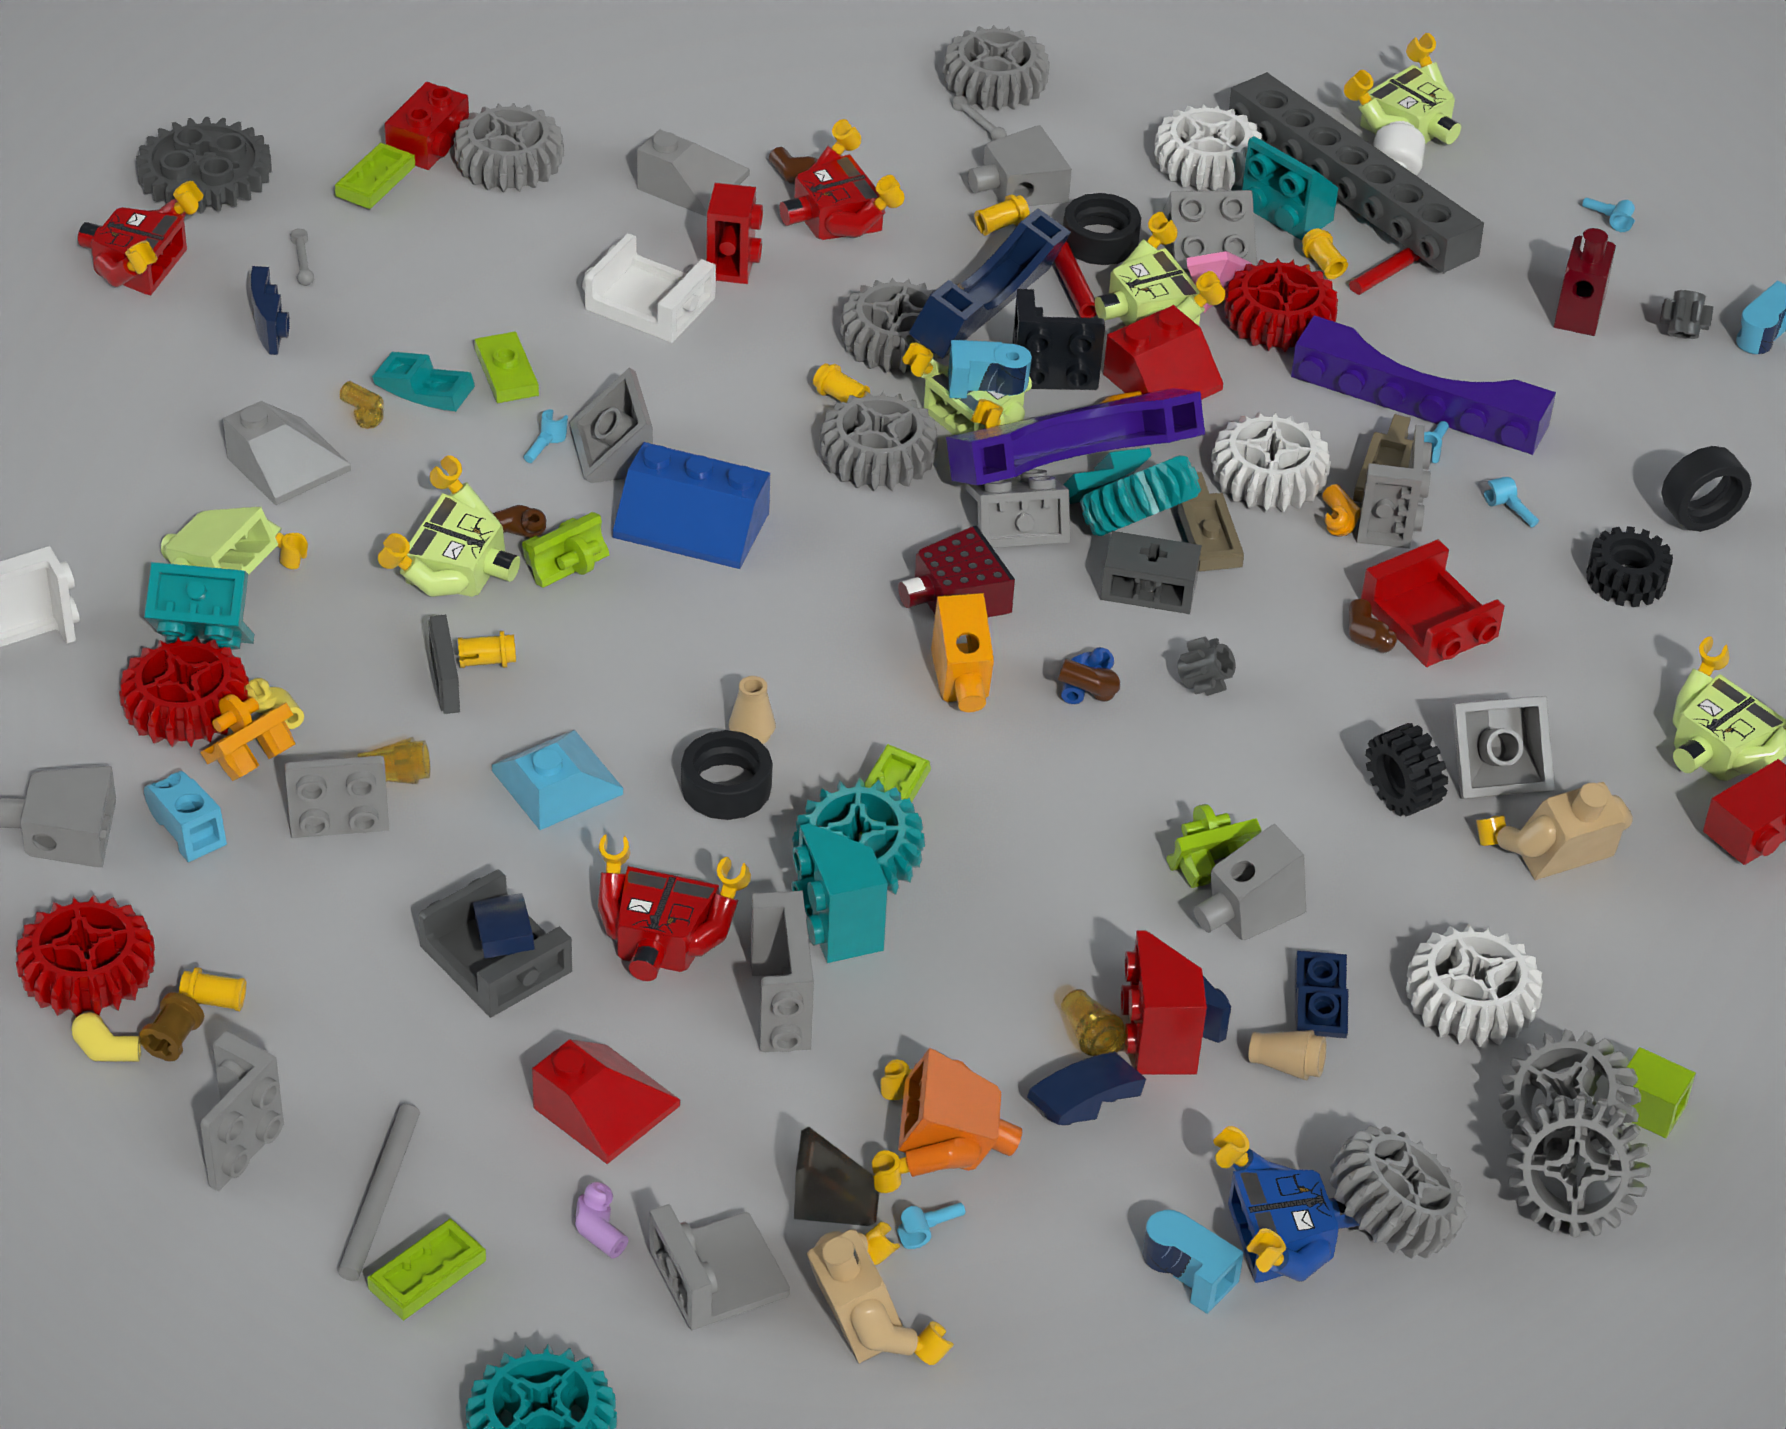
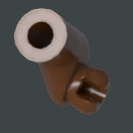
[769,147,817,185]
[493,505,547,538]
[1349,599,1397,653]
[1057,658,1120,702]

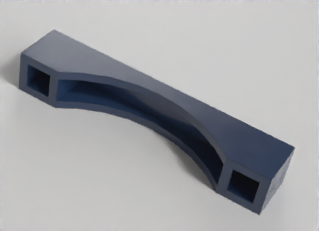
[908,208,1071,359]

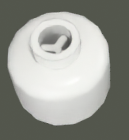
[1373,121,1426,176]

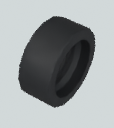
[1063,193,1142,265]
[1661,446,1752,532]
[681,730,773,820]

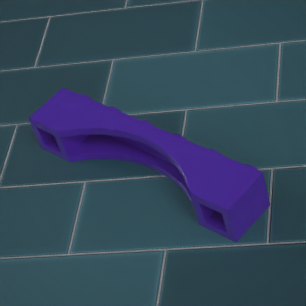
[1291,315,1556,455]
[946,388,1205,485]

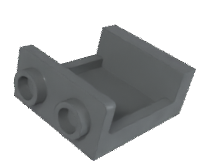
[418,869,572,1018]

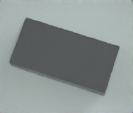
[428,614,460,714]

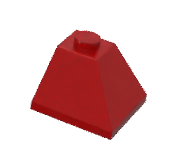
[532,1039,680,1164]

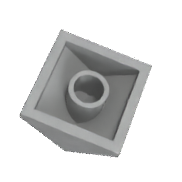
[569,367,653,483]

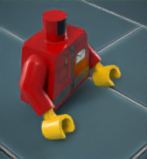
[779,119,905,240]
[78,181,204,296]
[598,834,751,981]

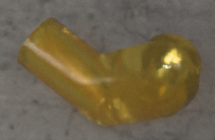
[340,381,384,429]

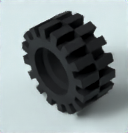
[1586,526,1673,607]
[1365,723,1448,817]

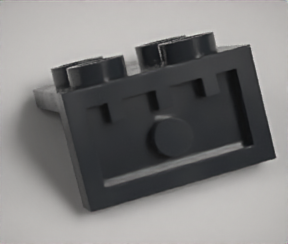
[1012,289,1105,390]

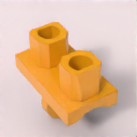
[200,694,296,781]

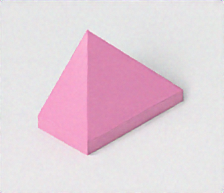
[1186,251,1252,313]

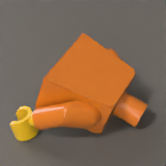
[872,1048,1022,1193]

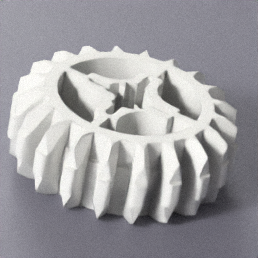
[1154,104,1262,191]
[1211,412,1331,512]
[1406,924,1543,1047]

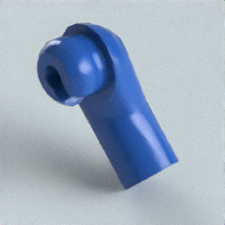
[1061,647,1114,704]

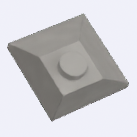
[637,129,750,216]
[223,401,351,505]
[1453,696,1555,799]

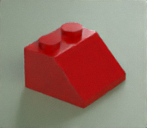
[1103,305,1224,400]

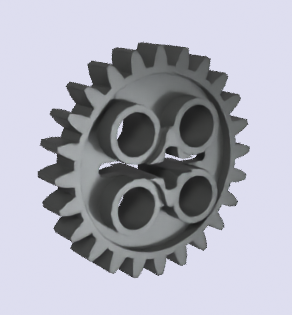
[136,117,272,213]

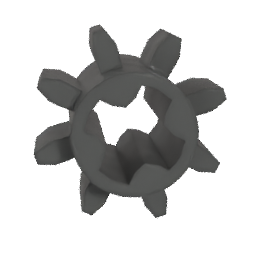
[1660,290,1714,339]
[1177,636,1236,696]

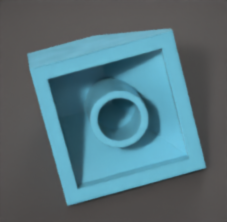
[492,730,623,830]

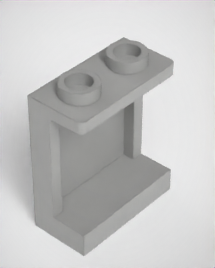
[750,891,814,1052]

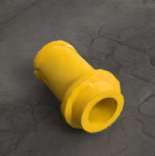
[974,194,1030,236]
[1302,228,1348,279]
[813,363,870,403]
[458,631,516,668]
[179,967,247,1011]

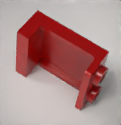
[1361,539,1505,667]

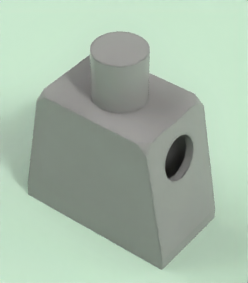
[968,125,1072,206]
[0,766,116,867]
[1193,824,1306,940]

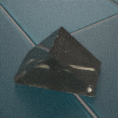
[794,1127,880,1226]

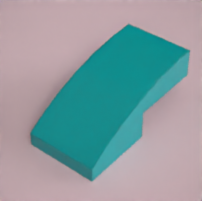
[372,352,475,412]
[1063,447,1152,504]

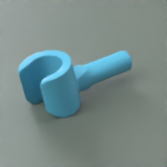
[1582,197,1635,232]
[524,409,568,463]
[1424,421,1449,463]
[1484,477,1539,528]
[897,1203,966,1249]

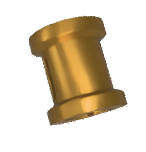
[139,992,205,1061]

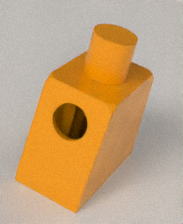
[931,593,994,712]

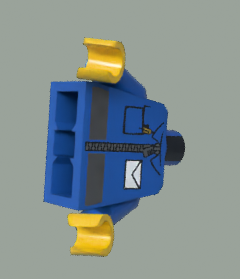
[1213,1126,1359,1283]

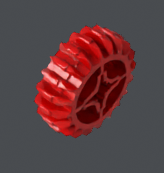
[1224,258,1338,353]
[119,636,249,747]
[16,895,155,1017]

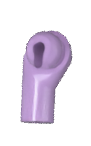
[575,1182,628,1259]

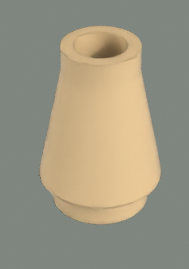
[729,676,776,744]
[1249,1030,1327,1081]

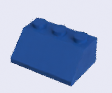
[613,442,770,569]

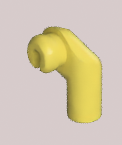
[245,678,304,729]
[71,1012,141,1062]

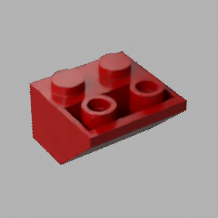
[1120,930,1207,1075]

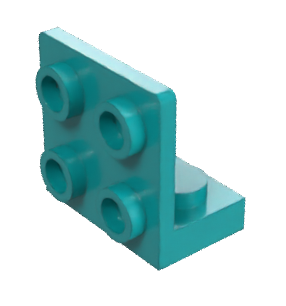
[144,562,255,650]

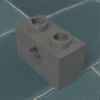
[1100,531,1202,614]

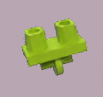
[522,512,610,588]
[1166,804,1262,888]

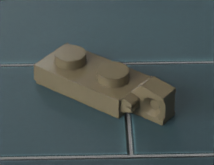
[1353,414,1413,503]
[1178,472,1244,572]

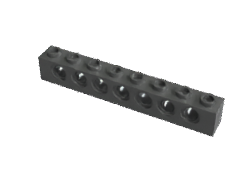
[1229,72,1484,273]

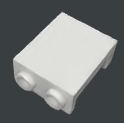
[582,233,716,343]
[0,546,80,647]

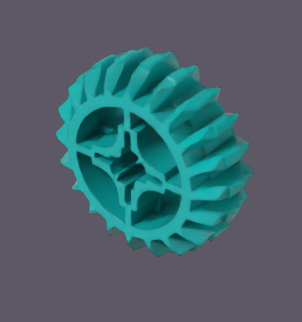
[1080,455,1201,536]
[792,777,925,895]
[465,1344,617,1429]

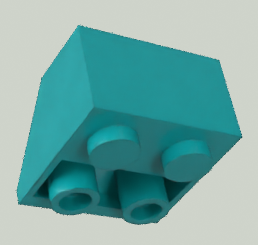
[1242,136,1338,240]
[791,823,888,963]

